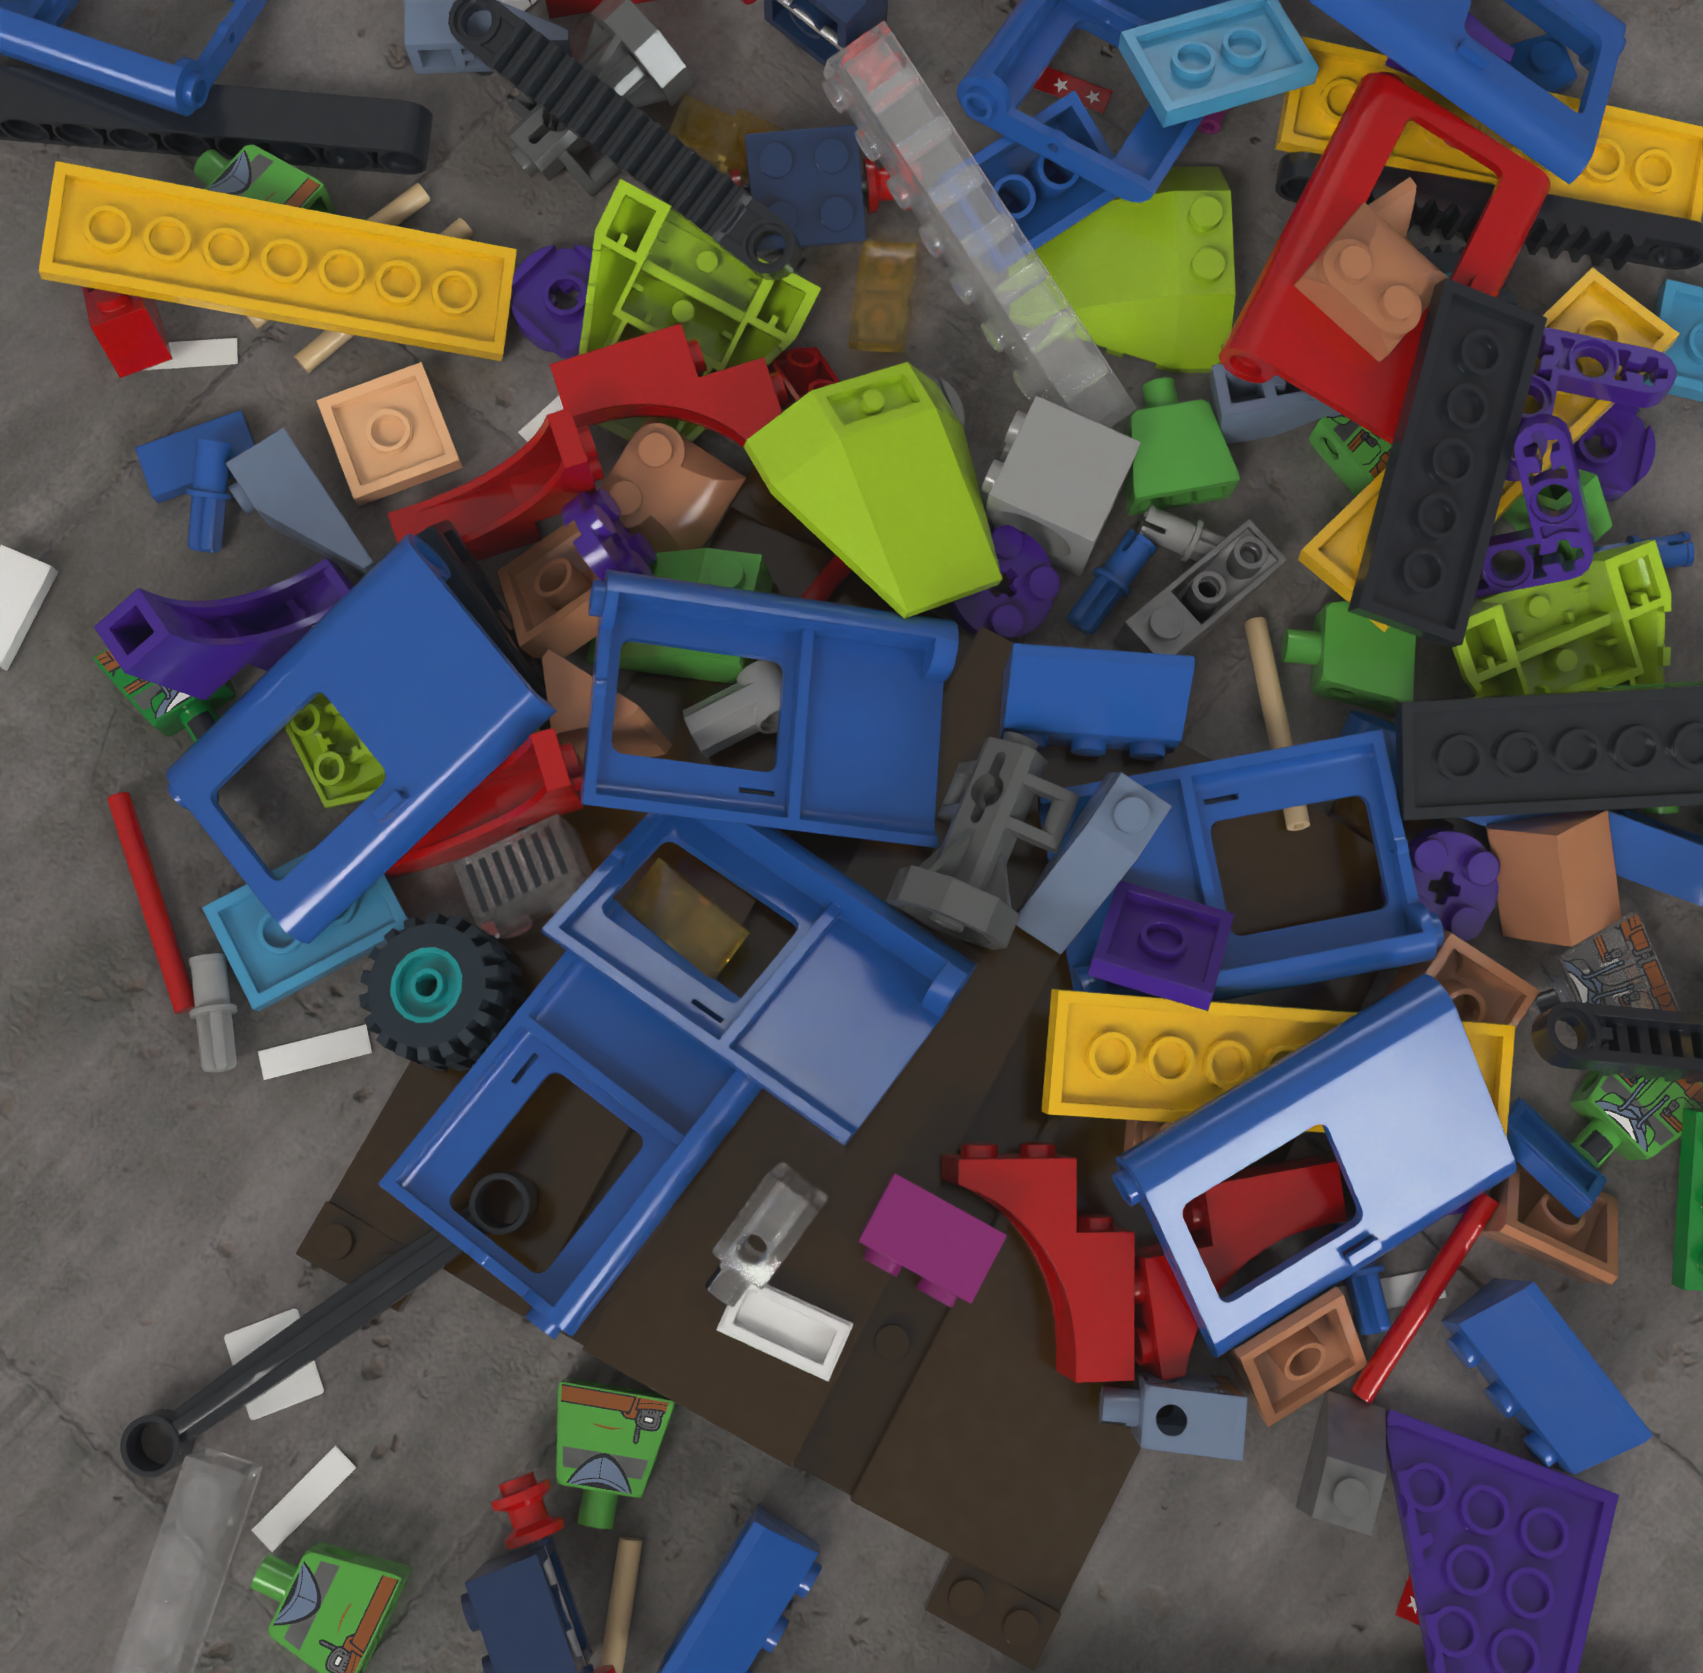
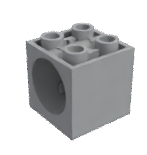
[981,395,1141,577]

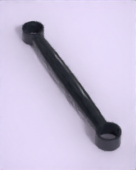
[120,1171,538,1478]

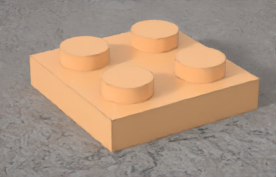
[316,362,463,507]

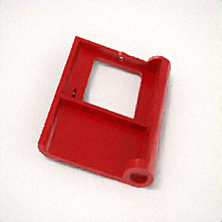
[1219,72,1551,444]

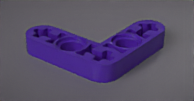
[1505,327,1677,481]
[1475,414,1594,598]

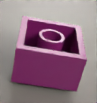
[856,1173,1007,1308]

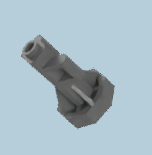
[507,0,695,197]
[886,731,1080,950]

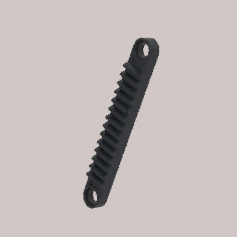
[448,0,801,280]
[1275,151,1703,271]
[1531,1001,1703,1084]

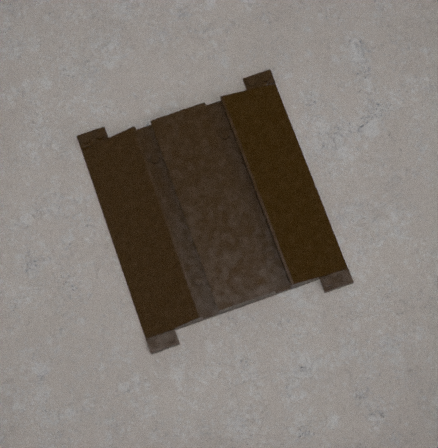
[296,465,1455,1670]

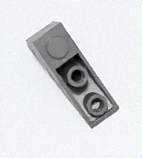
[1113,519,1288,655]

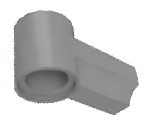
[683,660,782,758]

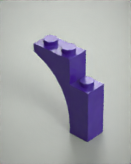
[94,558,354,700]

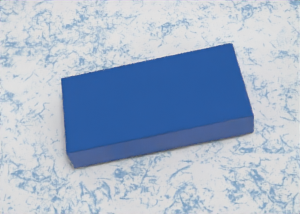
[135,410,256,504]
[1507,1097,1607,1218]

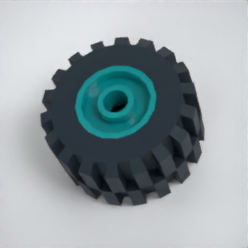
[359,913,526,1072]

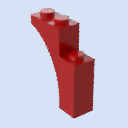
[549,323,789,449]
[387,408,605,561]
[385,727,584,879]
[941,1142,1135,1383]
[1134,1156,1347,1380]

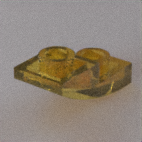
[669,94,787,178]
[849,241,919,353]
[624,858,750,980]

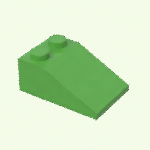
[586,548,774,684]

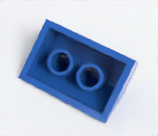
[925,90,1118,276]
[999,643,1195,761]
[1441,1278,1653,1475]
[656,1504,822,1673]

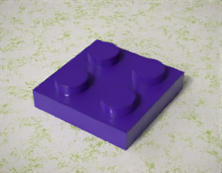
[1088,880,1235,1011]

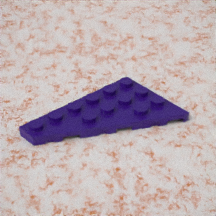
[1386,1409,1619,1673]

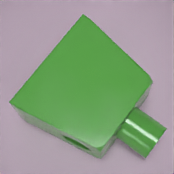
[1123,377,1240,516]
[1281,601,1416,715]

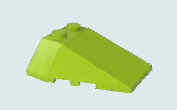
[1006,166,1236,373]
[579,178,821,442]
[1452,539,1672,697]

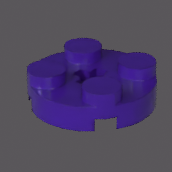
[511,244,593,359]
[1573,403,1656,501]
[561,488,657,581]
[947,525,1060,640]
[1380,827,1500,941]

